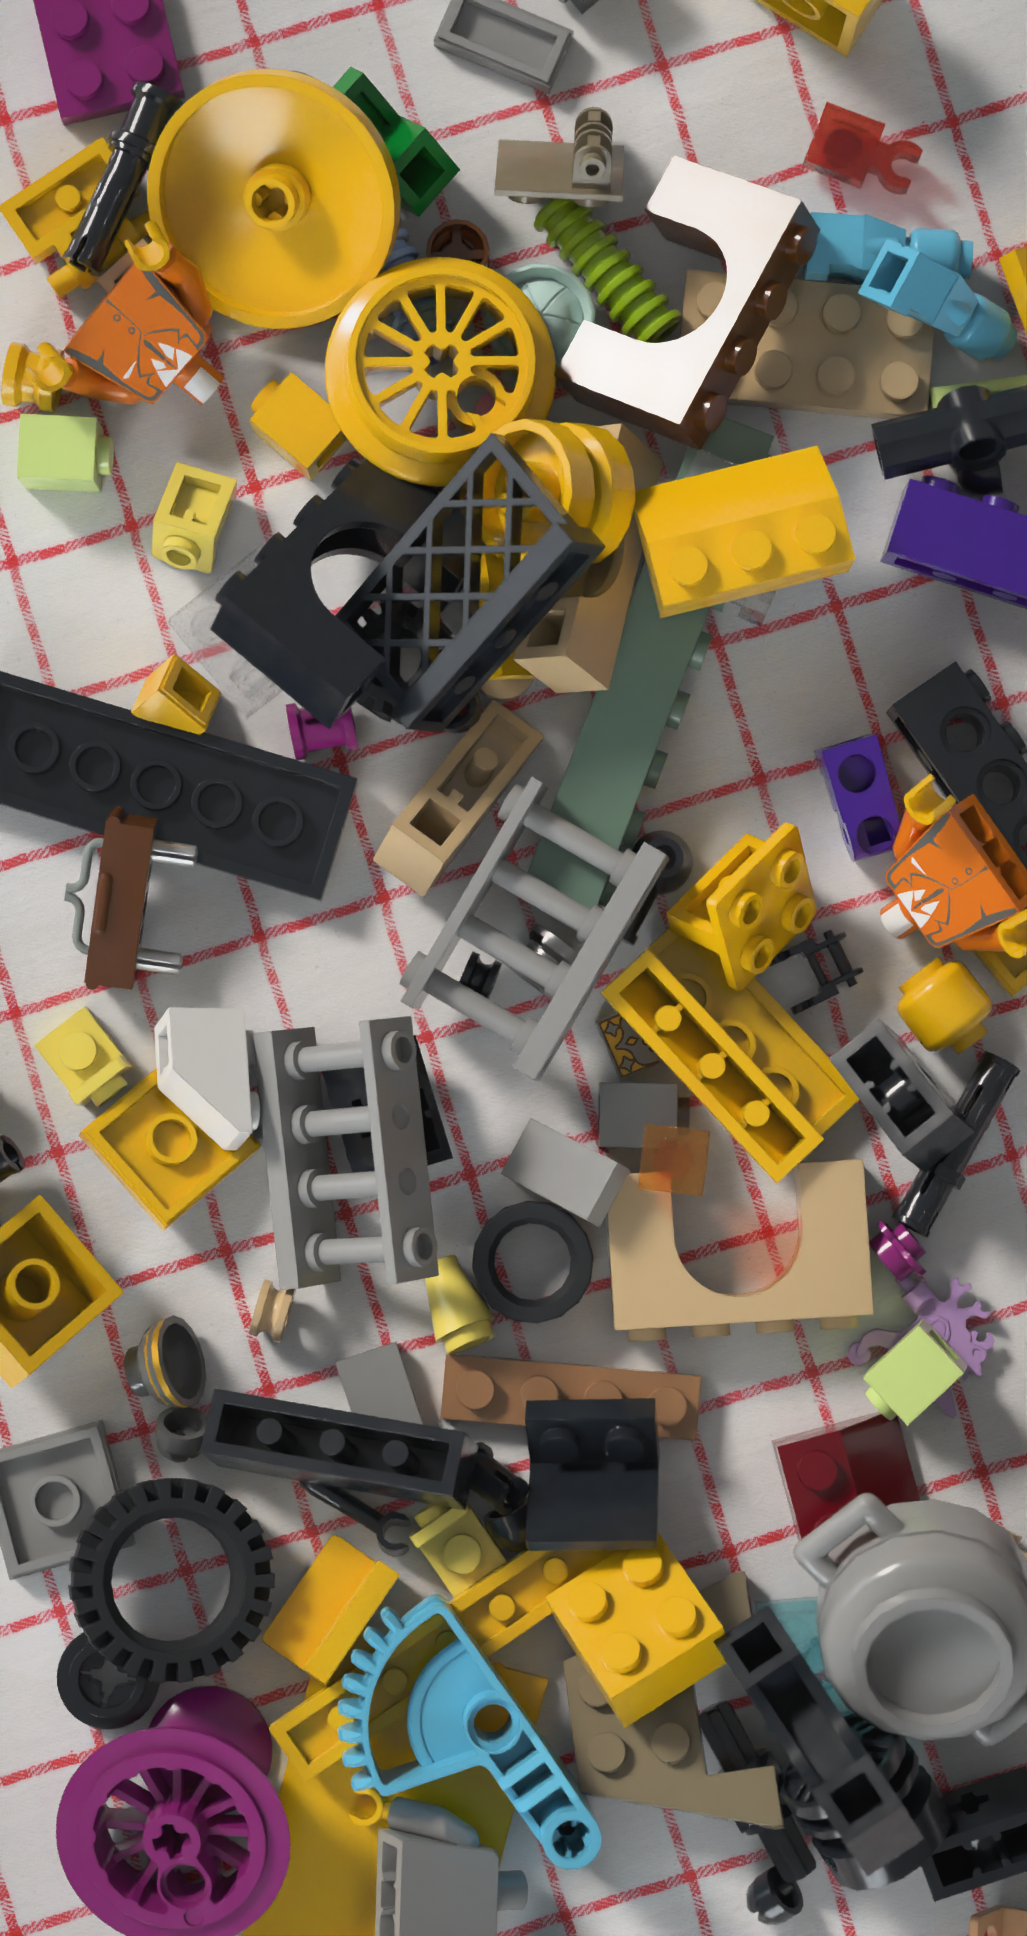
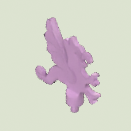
[847,1277,995,1418]

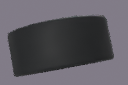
[472,1201,594,1324]

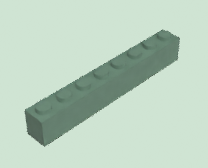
[528,417,774,909]

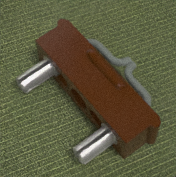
[64,806,198,990]

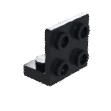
[525,1398,660,1551]

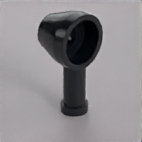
[622,830,693,946]

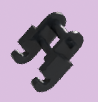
[769,930,864,1015]

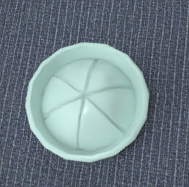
[485,263,596,370]

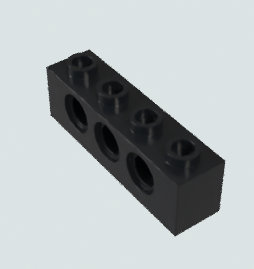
[886,661,1027,910]

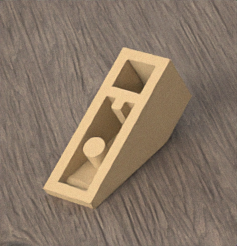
[373,699,545,897]

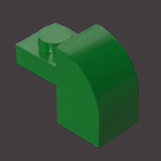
[333,67,460,217]

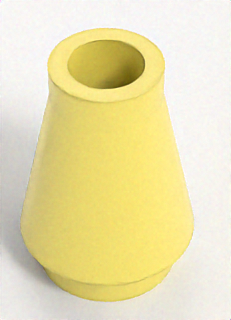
[424,1255,495,1355]

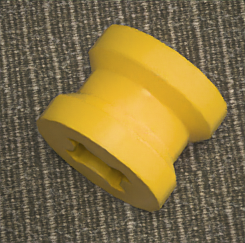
[1,342,65,413]

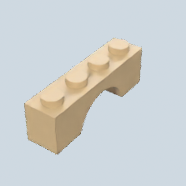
[513,423,663,693]

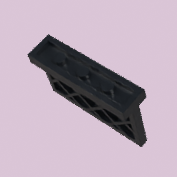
[335,433,606,732]

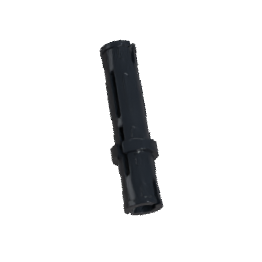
[891,1051,1021,1238]

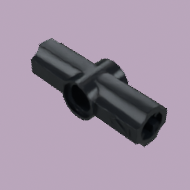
[871,385,1027,480]

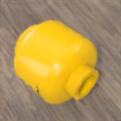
[897,957,992,1055]

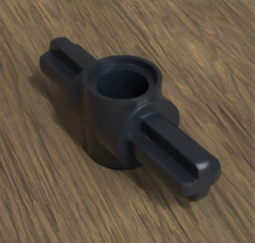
[699,1700,816,1883]

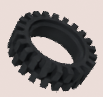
[68,1478,275,1683]

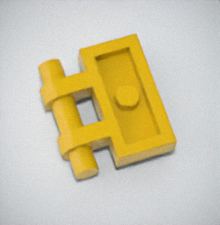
[0,136,151,299]

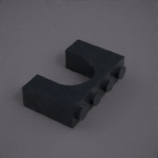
[210,458,487,730]

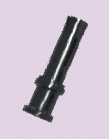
[62,81,184,276]

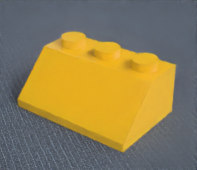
[633,445,855,618]

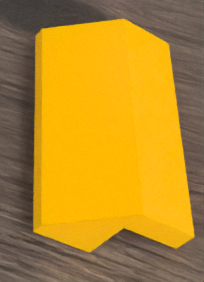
[600,927,860,1183]

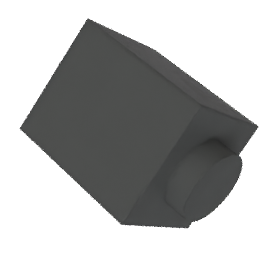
[598,1082,690,1149]

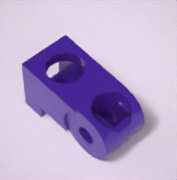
[814,734,900,862]

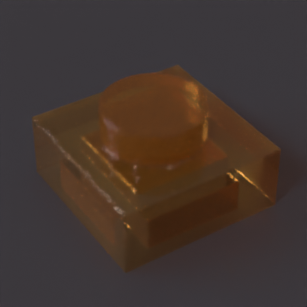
[637,1124,710,1196]

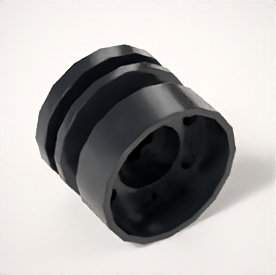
[778,1713,952,1891]

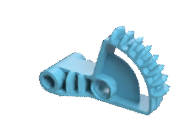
[338,1594,601,1870]

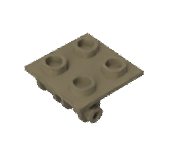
[494,107,624,207]

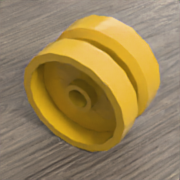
[482,419,636,564]

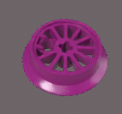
[56,1726,290,1936]

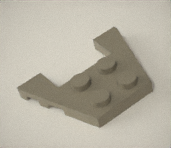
[563,1571,785,1830]

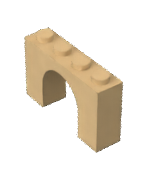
[606,1159,874,1341]

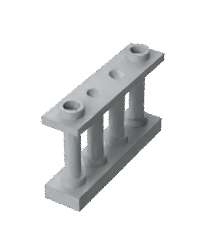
[400,777,669,1081]
[253,1016,439,1290]

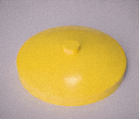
[147,69,401,329]

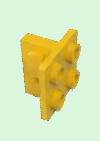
[666,822,817,991]

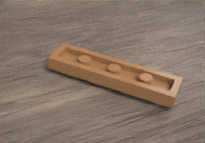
[440,1353,701,1441]

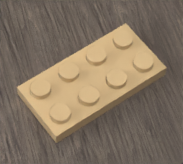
[680,269,935,419]

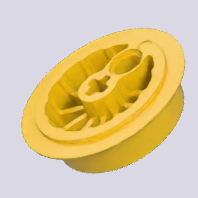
[325,257,556,487]

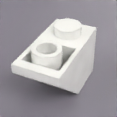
[154,1007,260,1150]

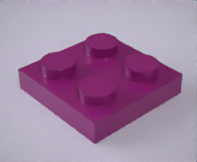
[33,0,185,126]

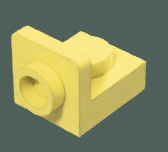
[152,462,237,574]
[34,1006,133,1108]
[409,1501,507,1598]

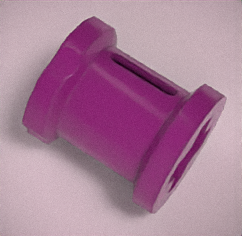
[286,703,359,760]

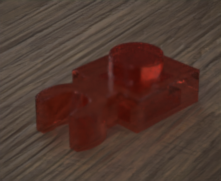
[802,102,923,195]

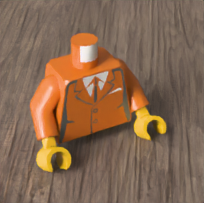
[25,221,225,405]
[880,774,1027,958]

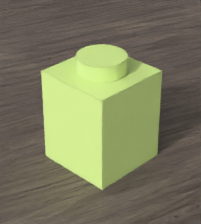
[17,414,114,493]
[863,1318,968,1426]

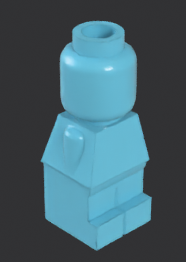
[803,212,973,285]
[858,239,1017,360]

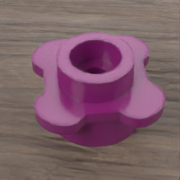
[869,1220,927,1282]

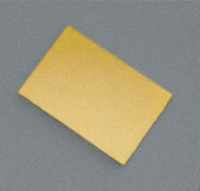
[241,1629,548,1936]

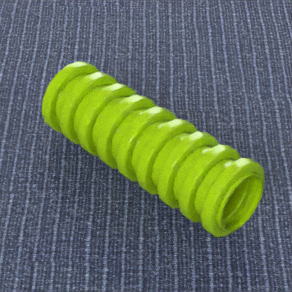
[533,198,682,343]

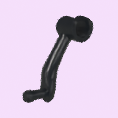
[299,1481,412,1557]

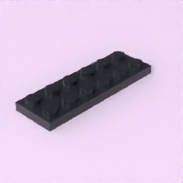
[0,671,358,902]

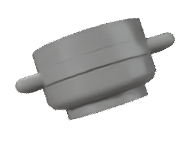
[793,1493,1027,1747]

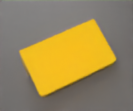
[262,1535,400,1684]

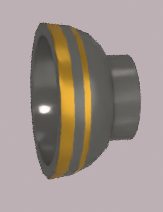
[124,1315,206,1408]

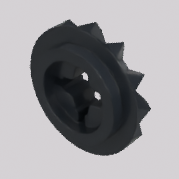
[57,1632,161,1730]

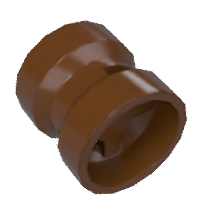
[426,219,490,268]

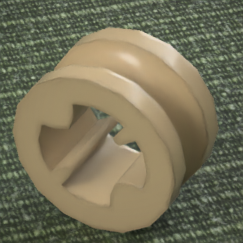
[249,1279,296,1343]

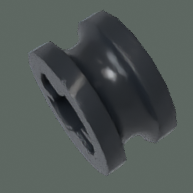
[459,951,502,999]

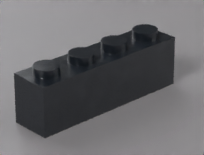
[200,1389,478,1510]

